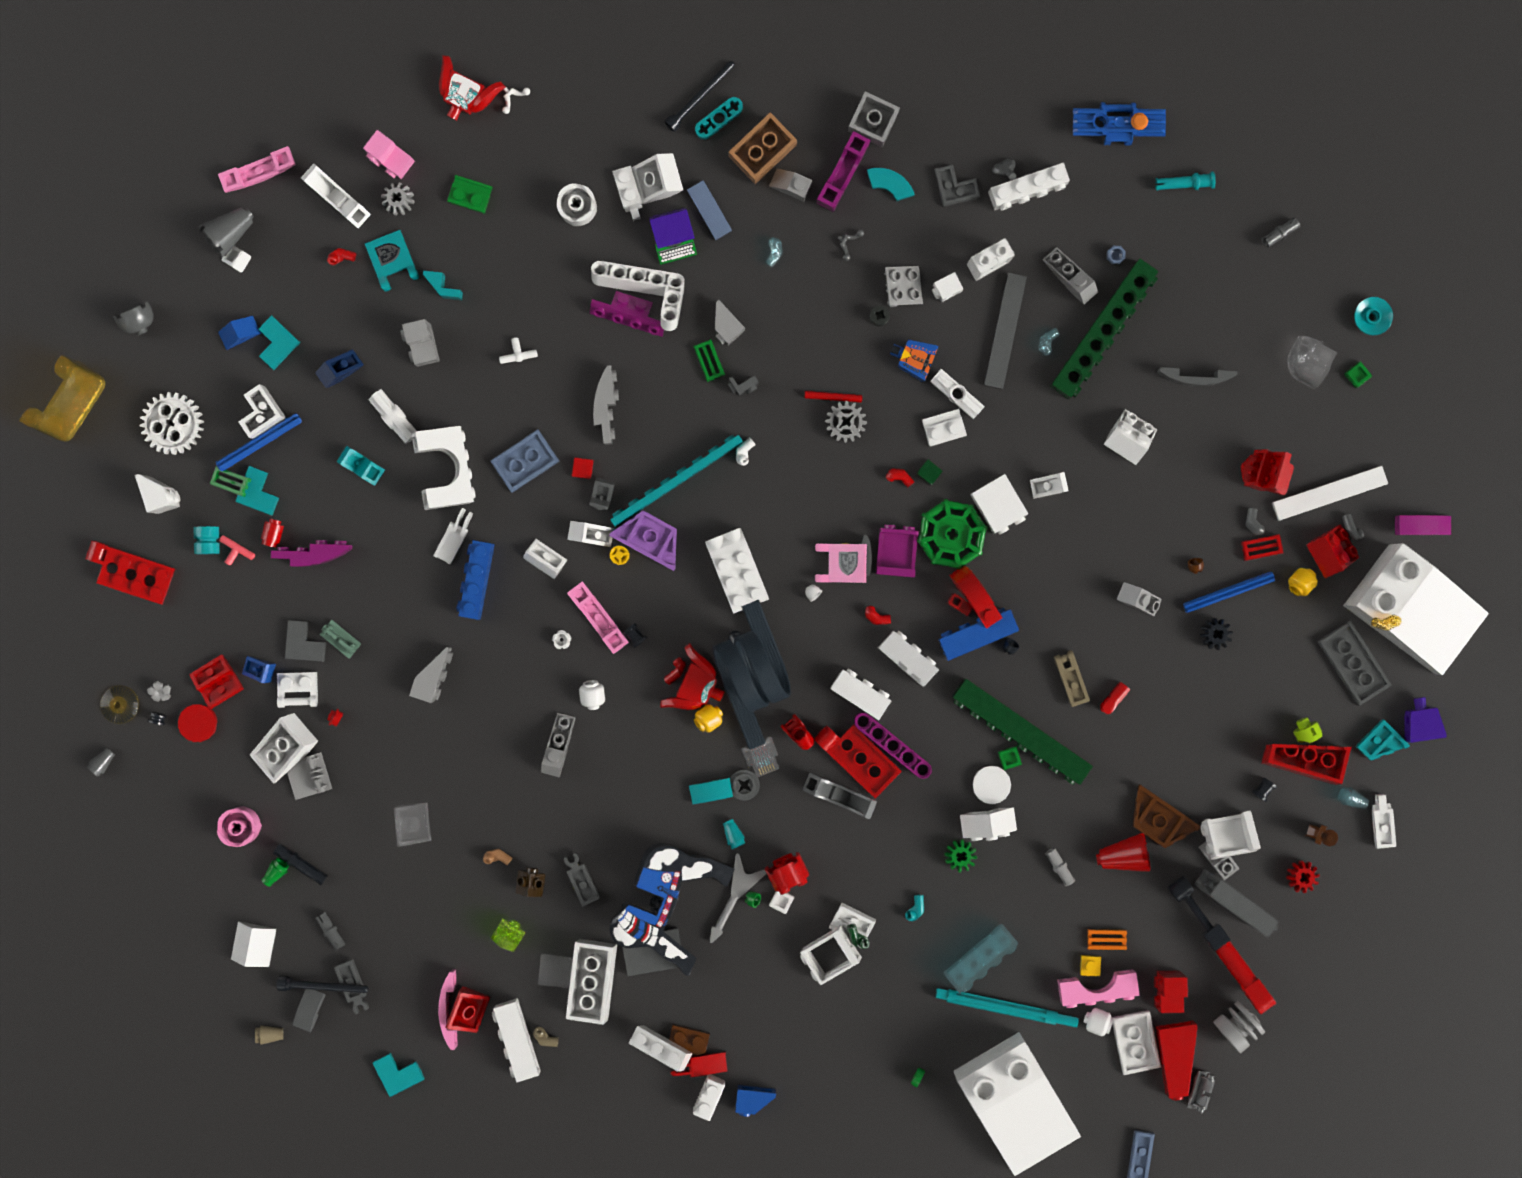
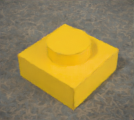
[1080,955,1101,976]

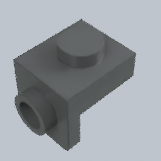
[728,375,759,396]
[589,478,615,510]

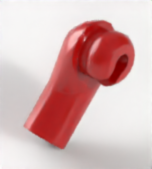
[327,248,356,265]
[865,606,891,625]
[664,657,686,685]

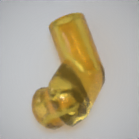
[1371,615,1402,631]

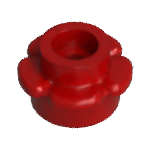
[327,709,343,726]

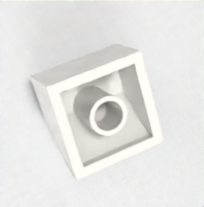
[632,153,683,204]
[135,474,180,514]

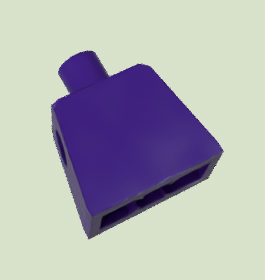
[1404,697,1447,743]

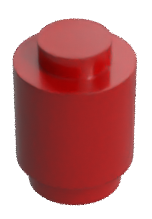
[261,518,284,548]

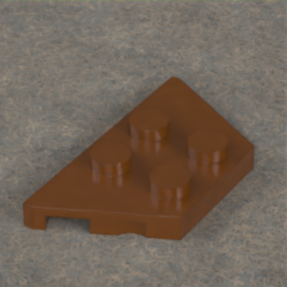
[1132,784,1201,848]

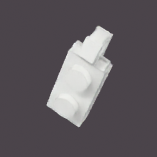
[613,166,642,221]
[1372,794,1396,849]

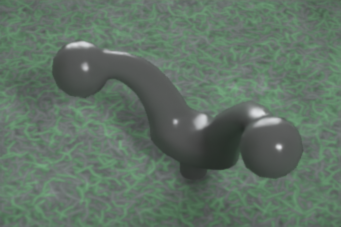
[837,229,864,261]

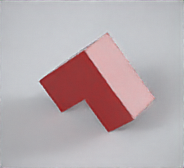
[947,593,972,616]

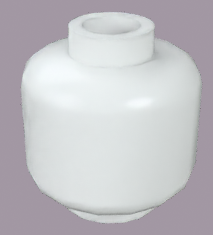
[579,680,605,710]
[1084,1008,1114,1036]

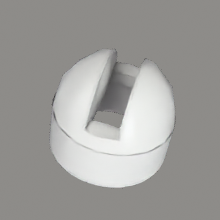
[805,585,822,602]

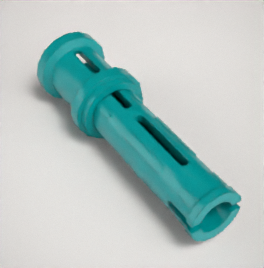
[1155,171,1216,191]

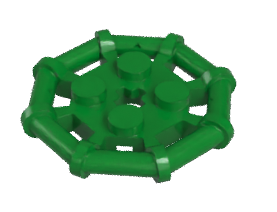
[917,499,988,570]

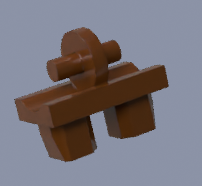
[1306,825,1339,846]

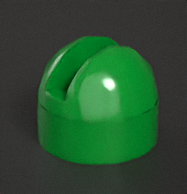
[745,891,761,908]

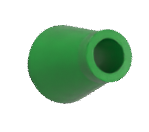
[262,858,289,887]

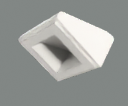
[222,246,251,272]

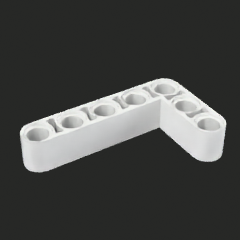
[591,261,684,331]

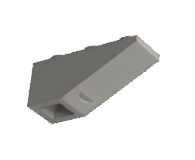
[1043,247,1098,304]
[409,647,453,703]
[541,713,576,777]

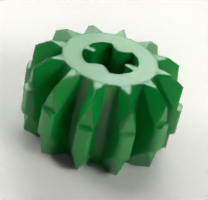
[944,839,977,872]

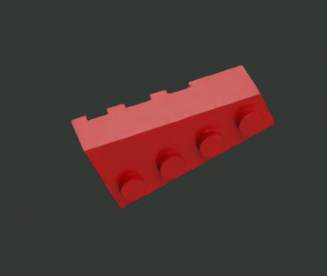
[1262,744,1351,785]

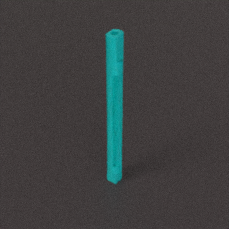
[935,988,1079,1027]

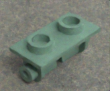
[320,620,361,659]

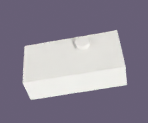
[566,939,617,1025]

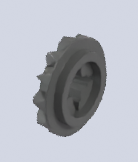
[730,770,760,801]

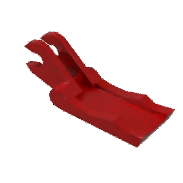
[671,1051,728,1077]

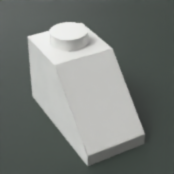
[567,521,614,547]

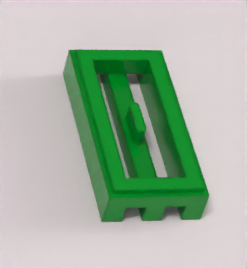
[693,339,725,382]
[210,466,251,497]

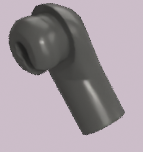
[1245,508,1265,535]

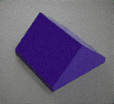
[649,207,695,249]

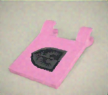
[815,544,867,583]

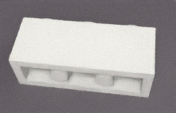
[830,668,891,720]
[629,1025,693,1072]

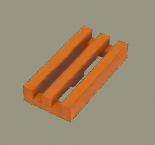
[1087,929,1127,950]

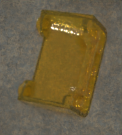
[19,355,105,441]

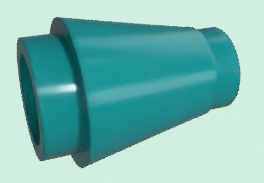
[723,819,745,849]

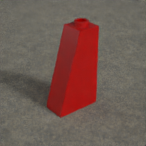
[1155,1020,1198,1101]

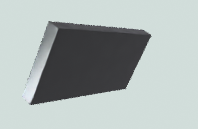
[1317,621,1392,706]

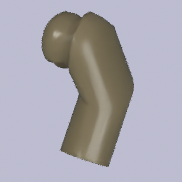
[533,1027,559,1047]

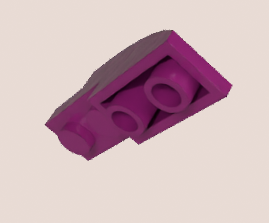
[271,540,352,567]

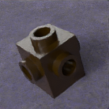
[515,867,545,897]

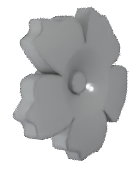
[147,681,171,702]

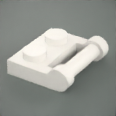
[277,672,318,708]

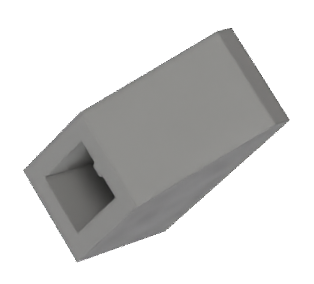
[1117,582,1162,617]

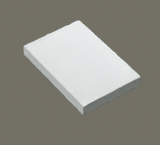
[1111,1010,1161,1075]

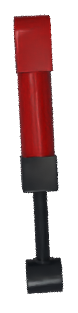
[1168,876,1276,1015]

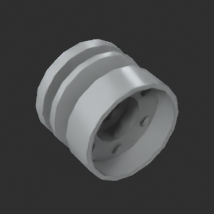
[1213,1001,1265,1054]

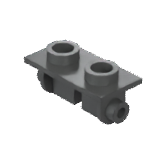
[1187,1071,1215,1113]

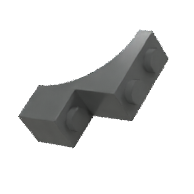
[803,773,877,819]

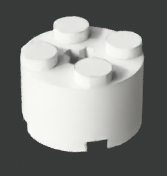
[557,184,597,226]

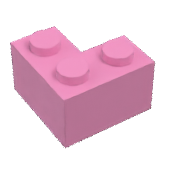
[363,130,415,179]

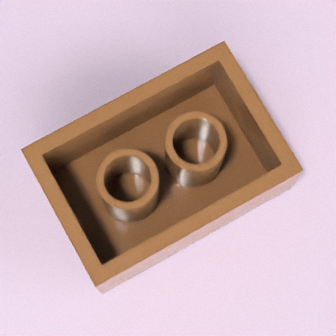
[728,112,797,184]

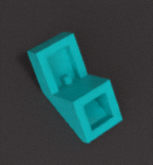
[423,271,463,300]
[336,446,385,486]

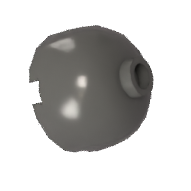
[112,301,154,336]

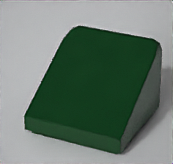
[916,459,943,486]

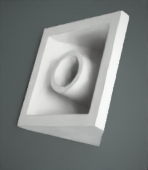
[231,921,276,967]

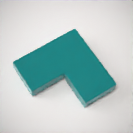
[259,315,301,370]
[235,466,279,516]
[373,1053,425,1097]

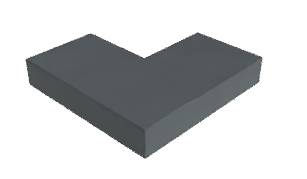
[934,164,981,207]
[285,620,326,662]

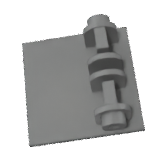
[884,266,923,307]
[287,752,332,800]

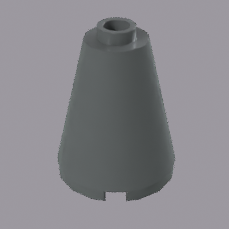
[198,207,254,258]

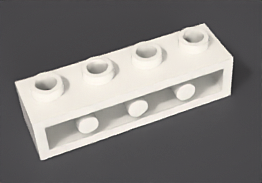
[988,163,1070,210]
[492,998,541,1082]

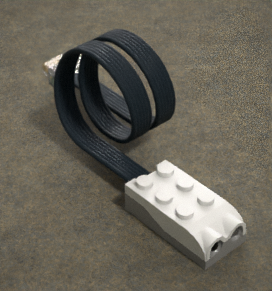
[705,528,791,778]

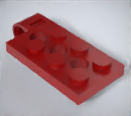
[85,540,176,605]
[814,724,902,799]

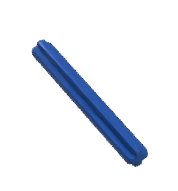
[216,413,302,471]
[1183,572,1275,613]

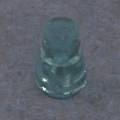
[1338,787,1369,809]

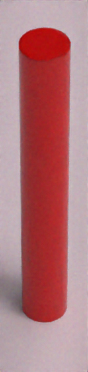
[805,391,862,403]

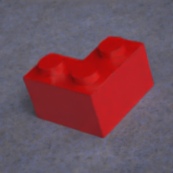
[1154,971,1188,1013]

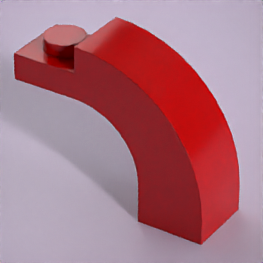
[949,565,1002,629]

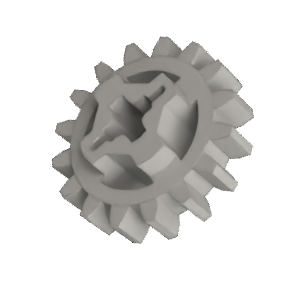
[825,401,867,443]

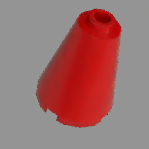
[1096,833,1151,872]

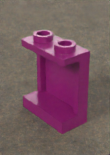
[876,525,919,578]

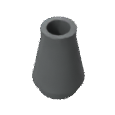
[87,747,115,777]

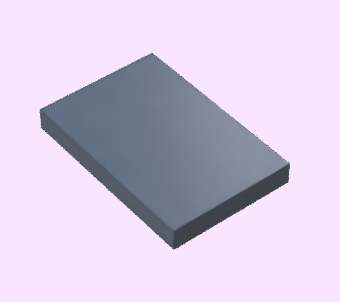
[490,429,559,493]

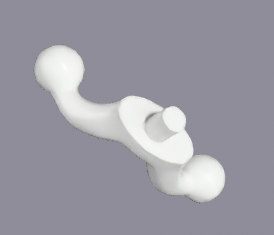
[502,87,530,114]

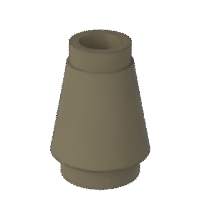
[255,1025,284,1045]

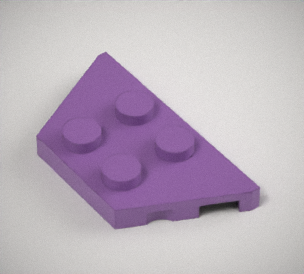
[609,511,677,571]

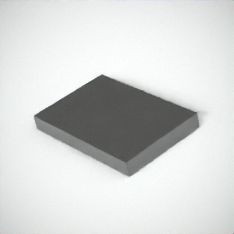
[623,928,681,976]

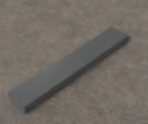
[984,273,1027,389]

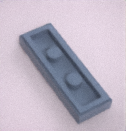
[687,180,732,241]
[1127,1130,1155,1178]

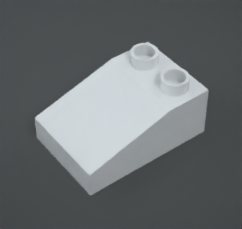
[1343,543,1489,675]
[953,1032,1081,1176]

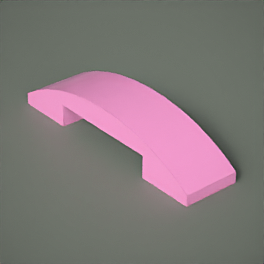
[218,146,296,193]
[567,581,629,654]
[438,969,457,1050]

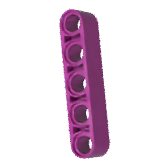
[854,712,932,779]

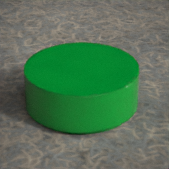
[910,1067,926,1088]

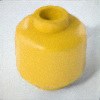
[1288,568,1318,596]
[694,704,723,733]

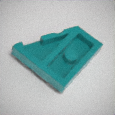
[1355,719,1410,761]

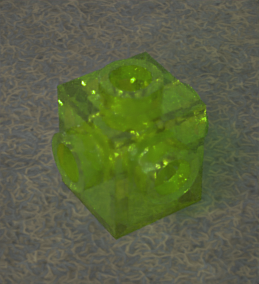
[491,918,526,952]

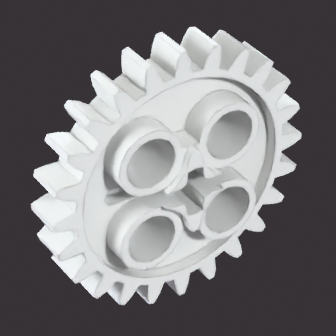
[140,392,204,455]

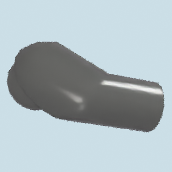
[1342,514,1364,541]

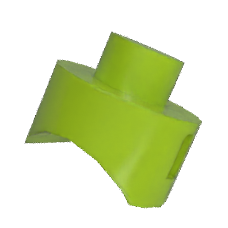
[1293,717,1322,743]

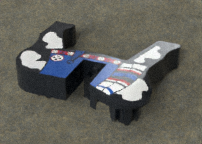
[610,843,735,976]

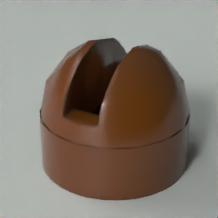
[1188,558,1204,574]

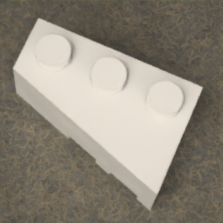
[878,631,939,687]

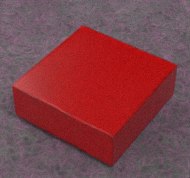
[572,457,594,479]

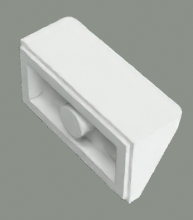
[523,539,567,579]

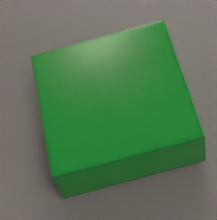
[1344,361,1372,388]
[998,746,1022,770]

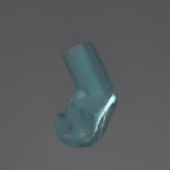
[765,237,783,267]
[1039,327,1060,356]

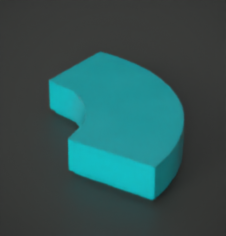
[867,168,915,202]

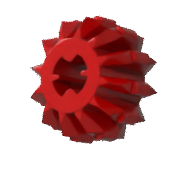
[1286,860,1320,893]

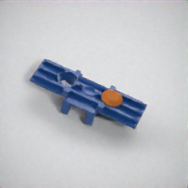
[1073,102,1166,146]

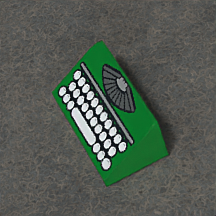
[655,239,697,265]

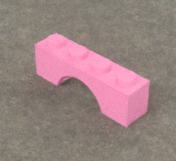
[1057,969,1139,1008]

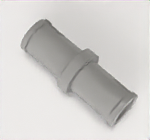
[1045,847,1075,886]

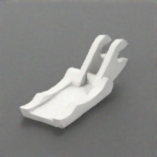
[433,508,473,564]

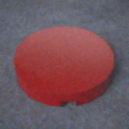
[178,704,217,742]

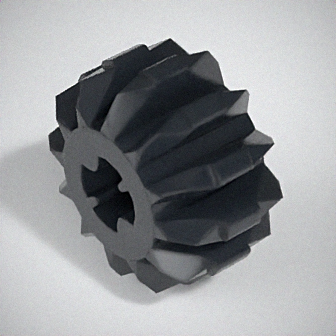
[1199,618,1233,650]

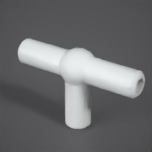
[499,337,538,364]

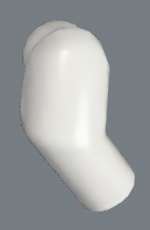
[736,437,756,466]

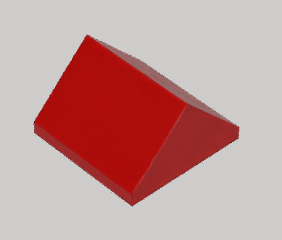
[445,986,490,1033]

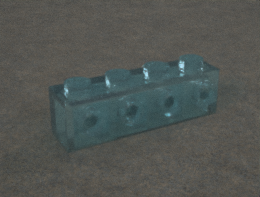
[943,923,1019,993]

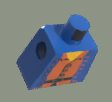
[890,340,938,382]

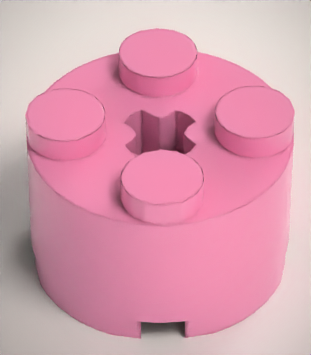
[217,806,262,847]

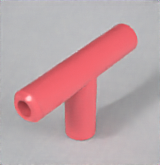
[219,535,255,565]

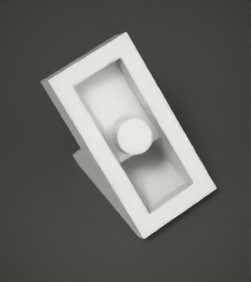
[1030,472,1068,499]

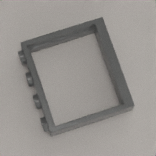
[1193,869,1279,938]

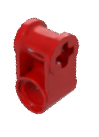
[780,713,814,750]

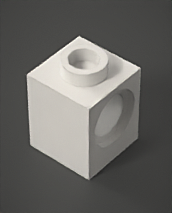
[932,272,963,302]

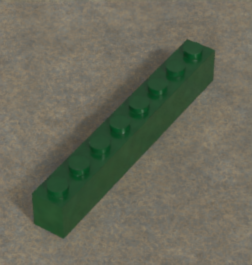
[952,678,1093,786]

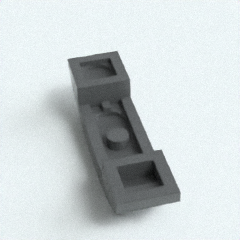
[1157,367,1237,387]

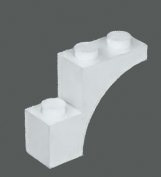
[301,163,371,228]

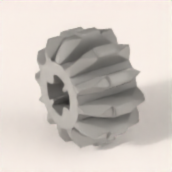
[381,182,414,216]

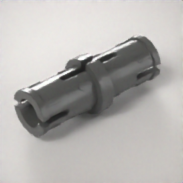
[1261,217,1300,248]
[315,912,346,951]

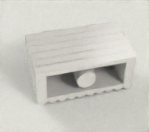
[693,1074,725,1121]

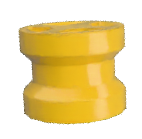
[610,546,630,565]

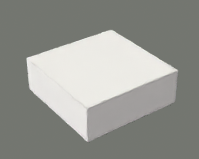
[769,891,794,914]

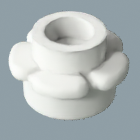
[552,630,571,649]

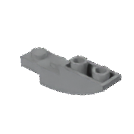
[593,365,619,445]

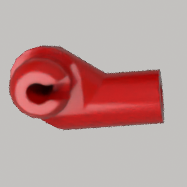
[886,468,914,488]

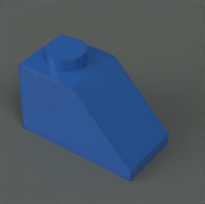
[735,1085,776,1116]

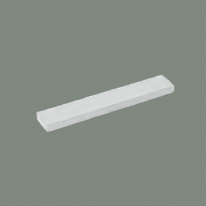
[1272,466,1388,521]

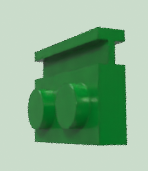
[447,175,493,214]

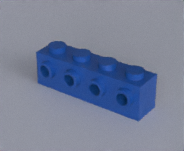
[457,540,495,620]
[938,608,1019,661]

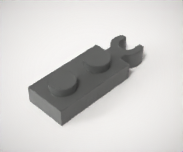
[564,852,600,907]
[334,959,369,1014]

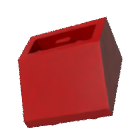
[1306,524,1360,578]

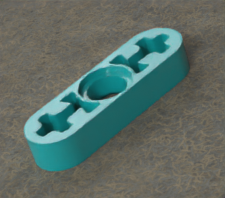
[695,97,743,140]

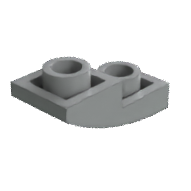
[1198,842,1239,880]

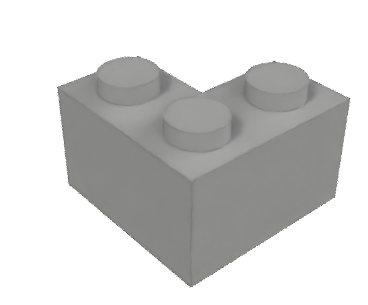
[401,319,440,367]

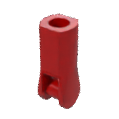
[1100,682,1130,714]

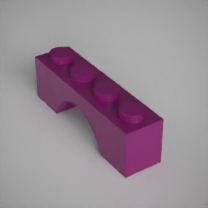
[816,131,870,212]

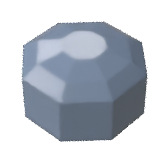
[1106,245,1126,265]

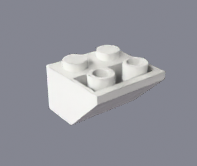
[1104,409,1157,465]

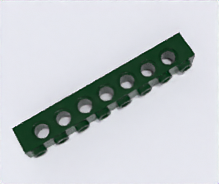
[1050,258,1159,400]

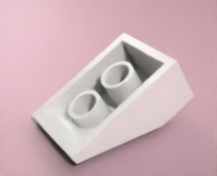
[250,713,318,783]

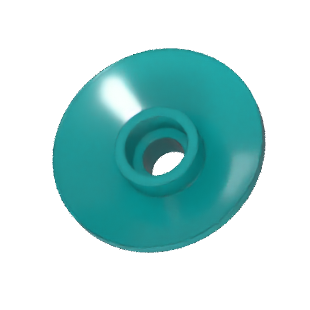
[1354,297,1393,335]

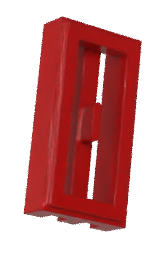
[1241,534,1283,561]

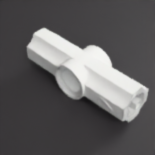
[930,369,985,419]
[368,389,417,444]

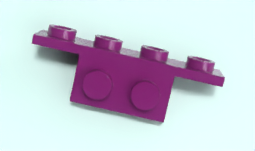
[590,291,664,337]

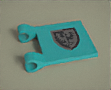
[365,230,419,292]

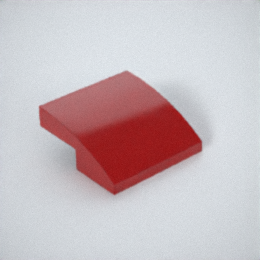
[189,654,244,709]

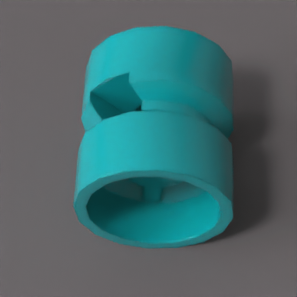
[193,527,220,554]

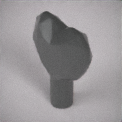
[991,158,1016,180]

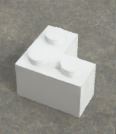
[239,384,286,439]
[960,807,1017,841]

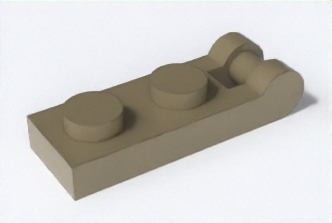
[1054,650,1090,707]

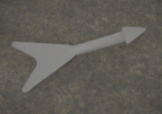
[710,853,766,943]

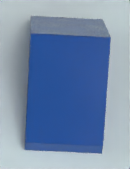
[218,316,261,350]
[242,656,276,683]

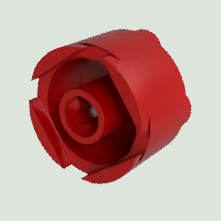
[765,852,809,895]

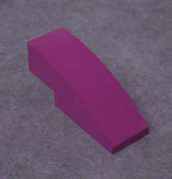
[1395,515,1451,535]

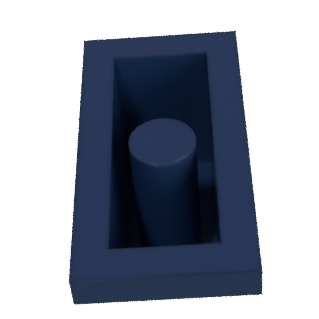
[315,349,364,388]

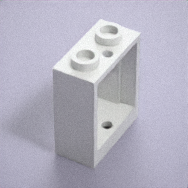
[967,238,1015,281]
[800,925,862,985]

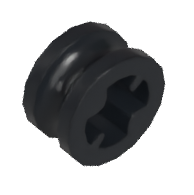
[147,712,167,725]

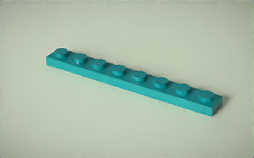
[610,435,743,527]

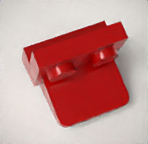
[1240,449,1294,495]

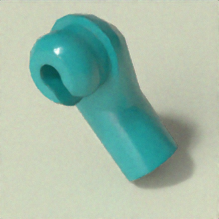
[905,895,924,921]

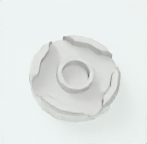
[973,766,1011,804]

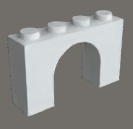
[411,426,475,510]

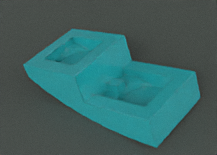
[689,778,733,804]

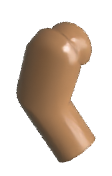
[483,849,513,866]

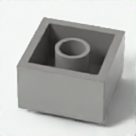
[848,91,900,147]

